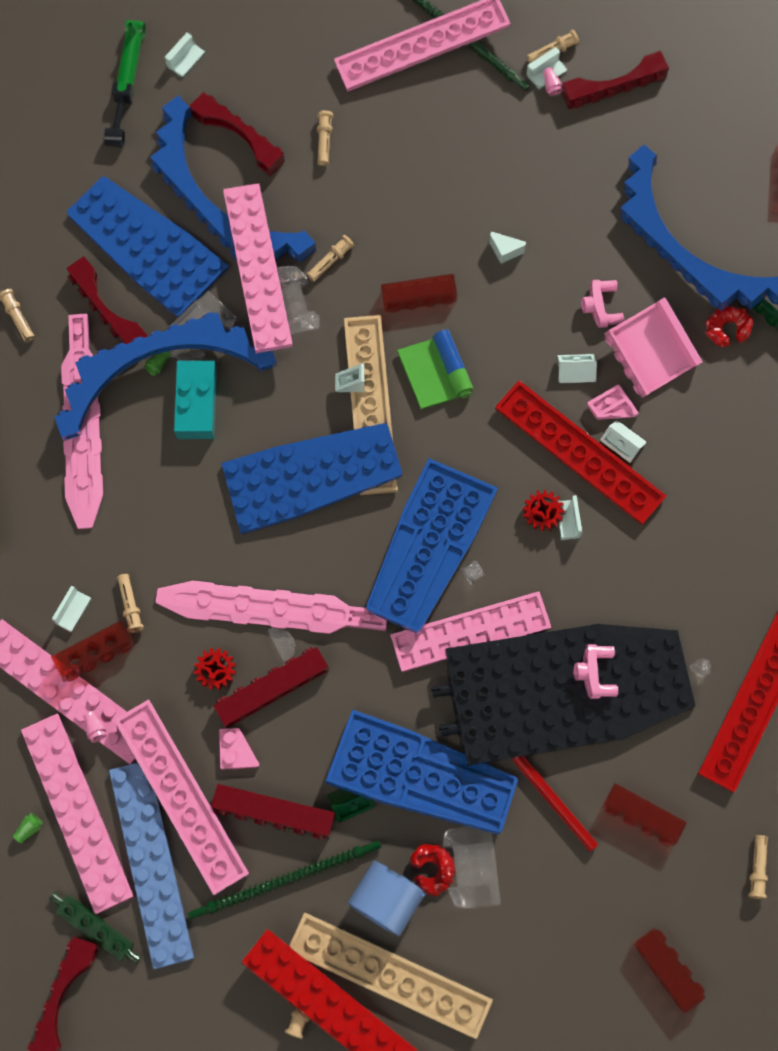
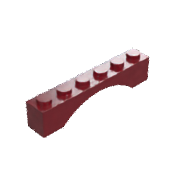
[561,51,669,110]
[189,92,285,177]
[66,256,148,344]
[27,937,100,1051]

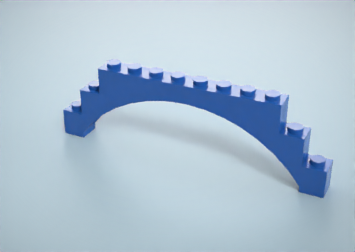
[150,95,316,263]
[620,144,778,311]
[54,312,277,441]

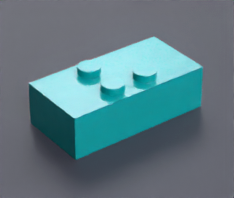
[174,361,217,439]

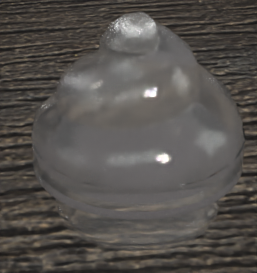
[690,658,711,678]

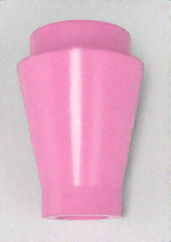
[543,68,563,96]
[83,711,106,743]

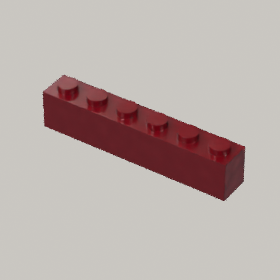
[213,647,329,729]
[211,784,335,841]

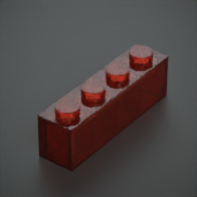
[381,274,457,313]
[602,783,687,847]
[632,928,706,1013]

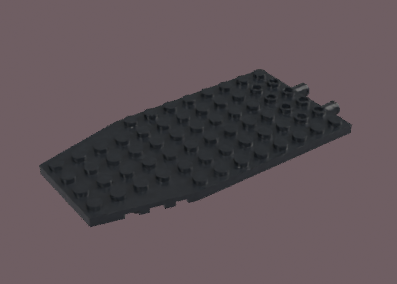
[431,624,696,766]

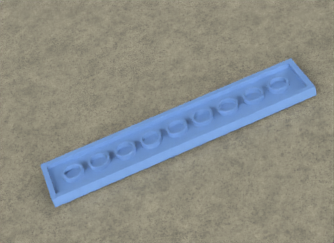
[109,763,194,969]

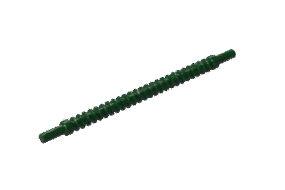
[412,0,530,91]
[187,840,382,920]

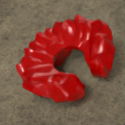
[705,306,754,348]
[410,844,456,896]

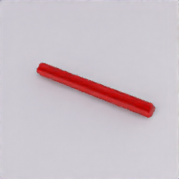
[513,757,598,852]

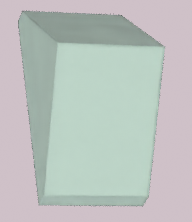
[489,231,526,263]
[335,364,365,392]

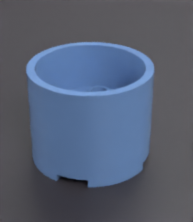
[347,860,425,937]

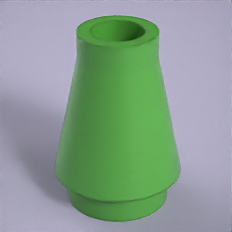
[144,351,171,376]
[13,813,43,844]

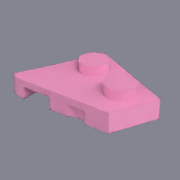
[587,384,639,420]
[219,728,260,770]

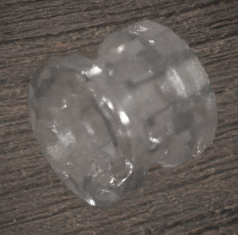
[461,560,485,584]

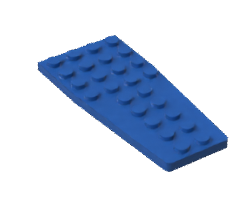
[67,177,229,319]
[222,423,403,535]
[366,458,498,633]
[325,709,518,835]

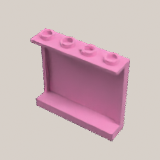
[604,298,702,398]

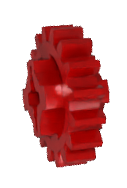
[523,490,565,532]
[194,648,237,691]

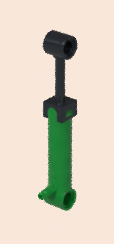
[104,20,146,148]

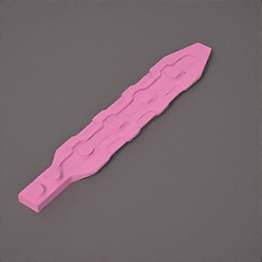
[61,314,103,529]
[155,581,387,634]

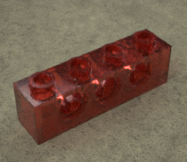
[51,620,134,683]

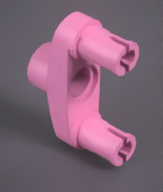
[581,280,624,328]
[574,644,618,699]

